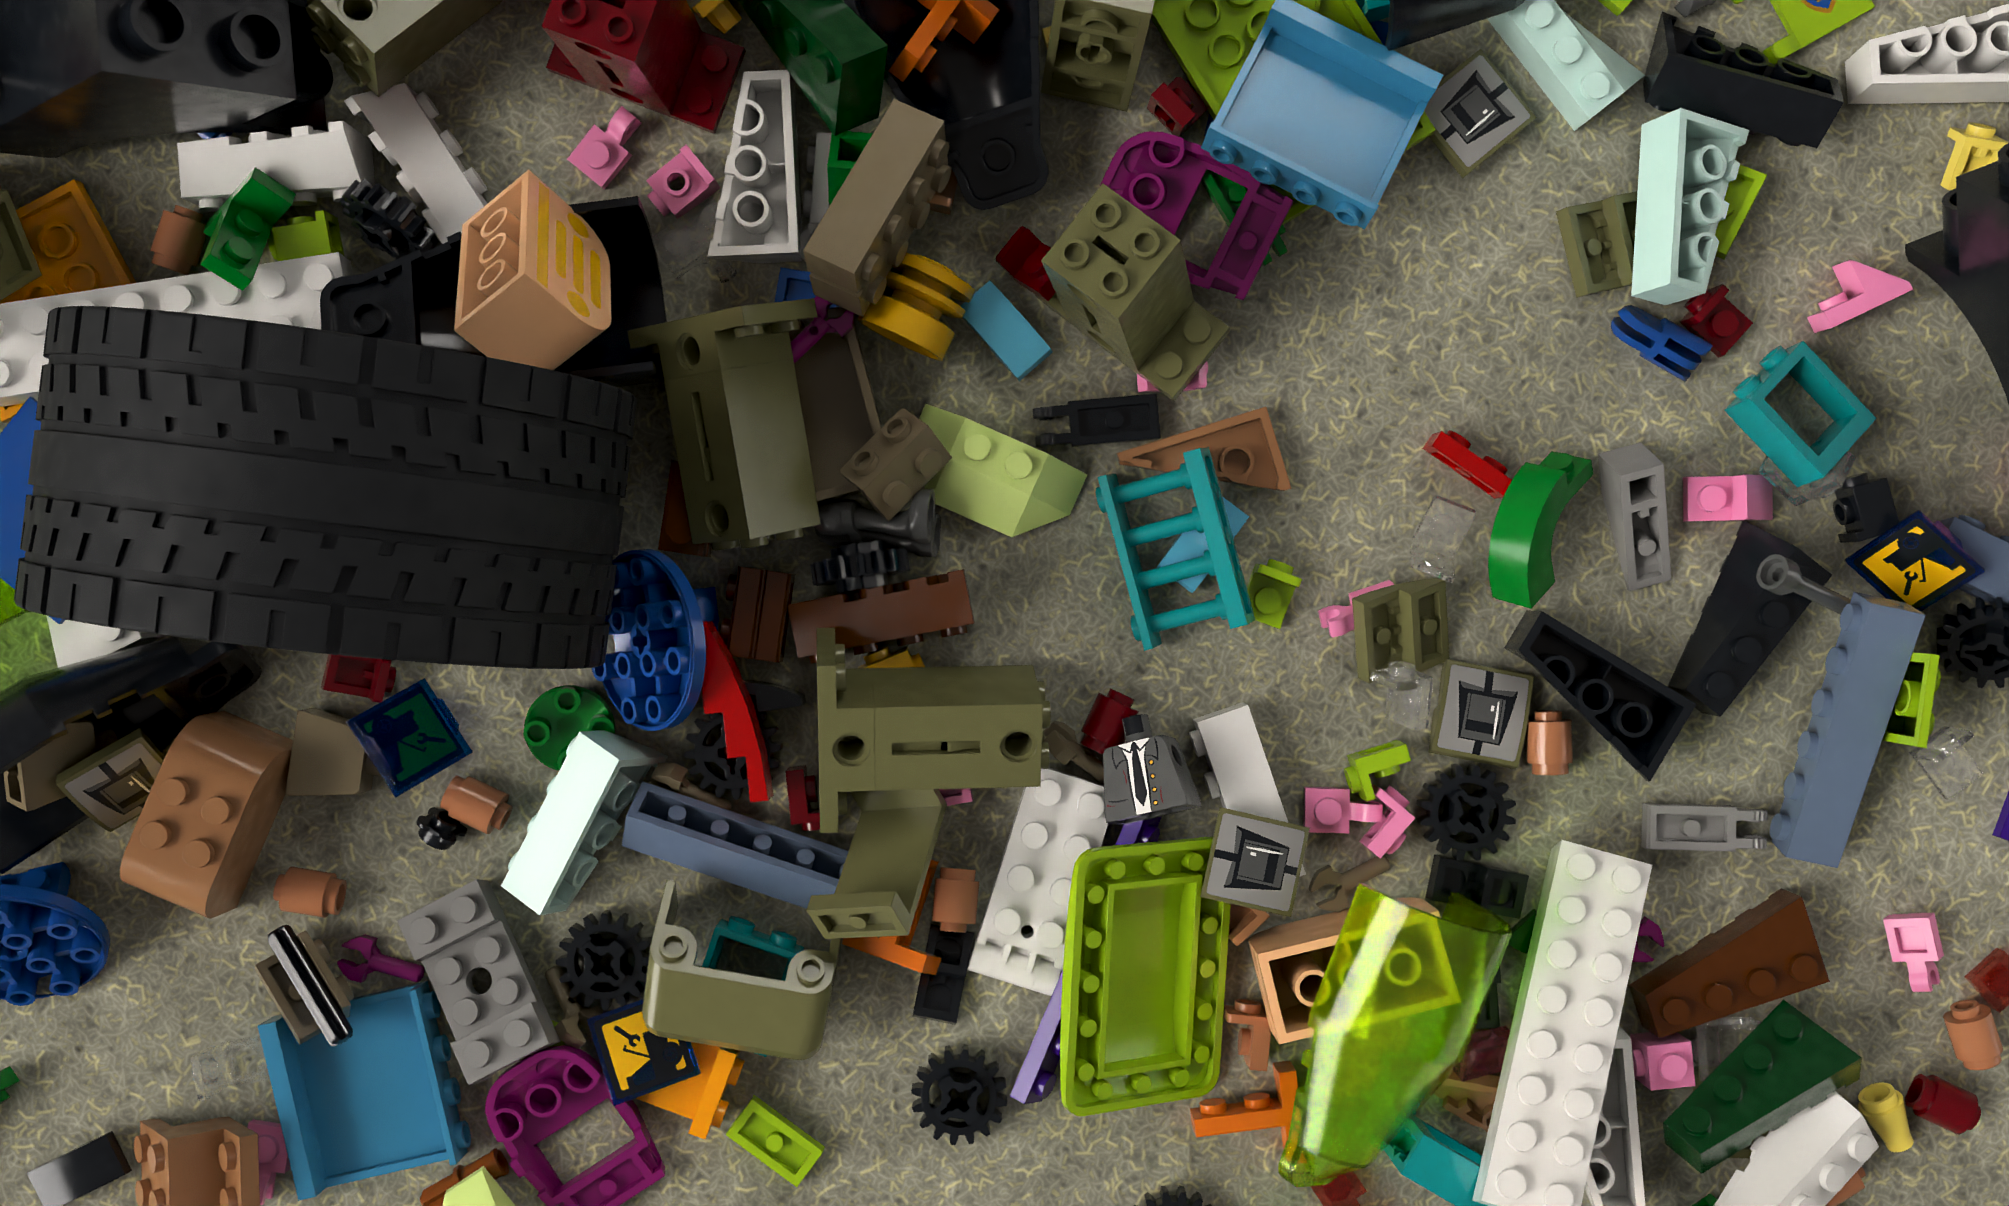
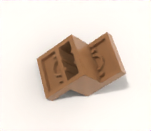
[134,1117,260,1206]

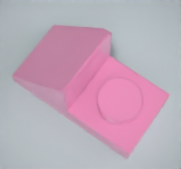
[1807,260,1913,333]
[1683,474,1773,522]

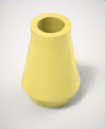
[1858,1082,1914,1152]

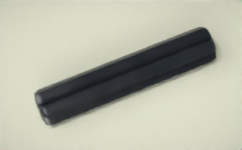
[268,925,353,1047]

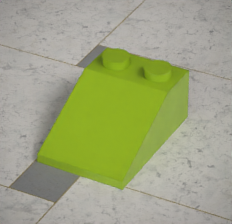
[1882,652,1941,748]

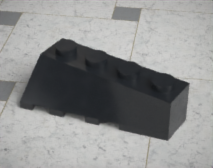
[1643,12,1844,148]
[1668,521,1832,717]
[1504,610,1696,782]

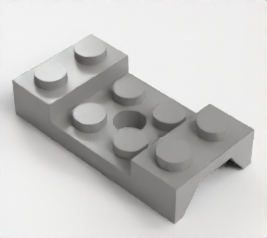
[397,879,561,1085]

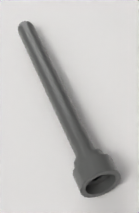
[1756,554,1851,615]

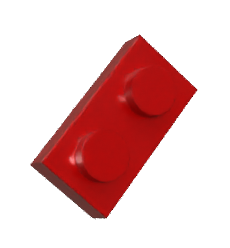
[1422,430,1512,499]

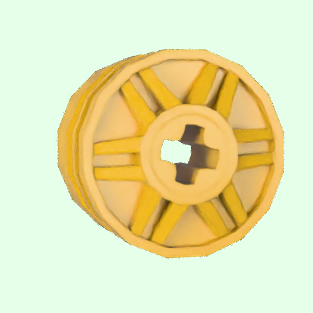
[858,253,975,361]

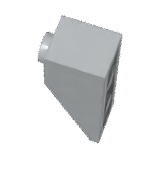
[1598,442,1672,591]

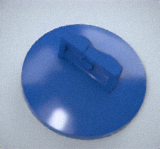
[592,549,719,731]
[0,862,110,1006]

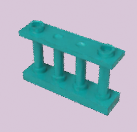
[1096,447,1255,651]

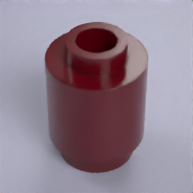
[1080,688,1139,754]
[1905,1074,1981,1134]

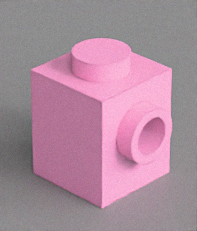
[1630,1032,1696,1091]

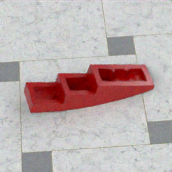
[702,620,774,802]

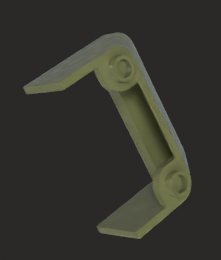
[642,880,843,1060]

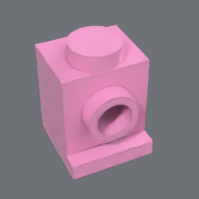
[646,145,721,221]

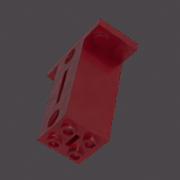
[542,0,746,134]

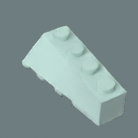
[1487,0,1645,131]
[1631,108,1749,305]
[501,730,668,915]

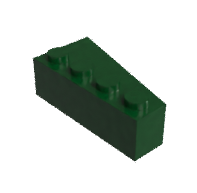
[737,0,888,136]
[1663,999,1862,1174]

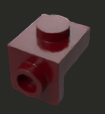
[321,654,396,703]

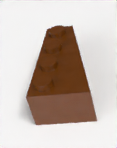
[787,569,975,664]
[1629,888,1830,1038]

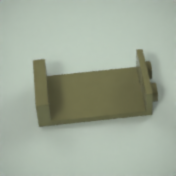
[806,789,947,939]

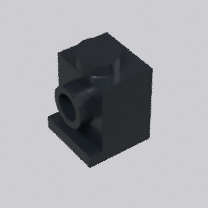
[1833,473,1901,543]

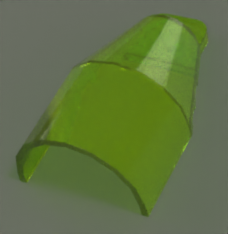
[1278,883,1512,1187]

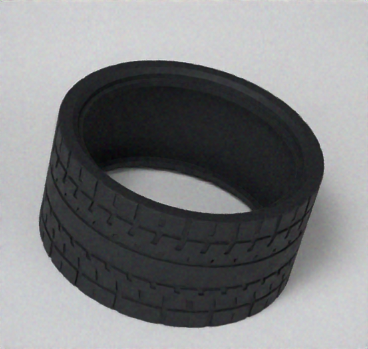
[14,306,637,669]

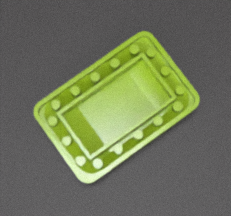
[1060,836,1231,1116]

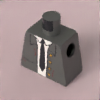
[1103,714,1202,825]

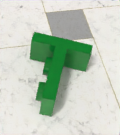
[200,167,296,291]

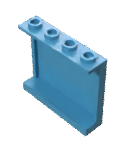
[1201,0,1443,230]
[258,981,471,1201]

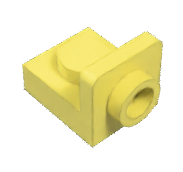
[1940,122,2009,190]

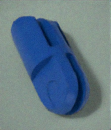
[1611,305,1713,382]

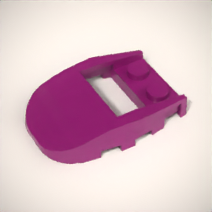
[1099,131,1293,300]
[485,1046,665,1206]

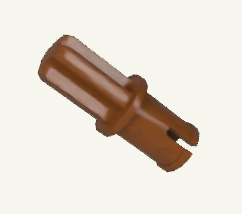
[420,1148,509,1206]

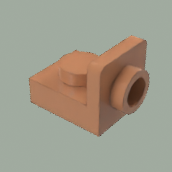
[1223,999,1271,1071]

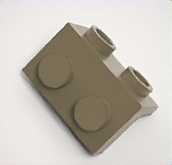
[840,408,952,521]
[255,930,354,1045]

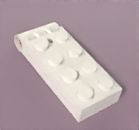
[967,767,1108,996]

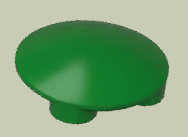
[523,685,615,771]

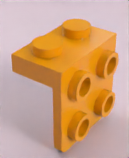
[632,1041,745,1139]

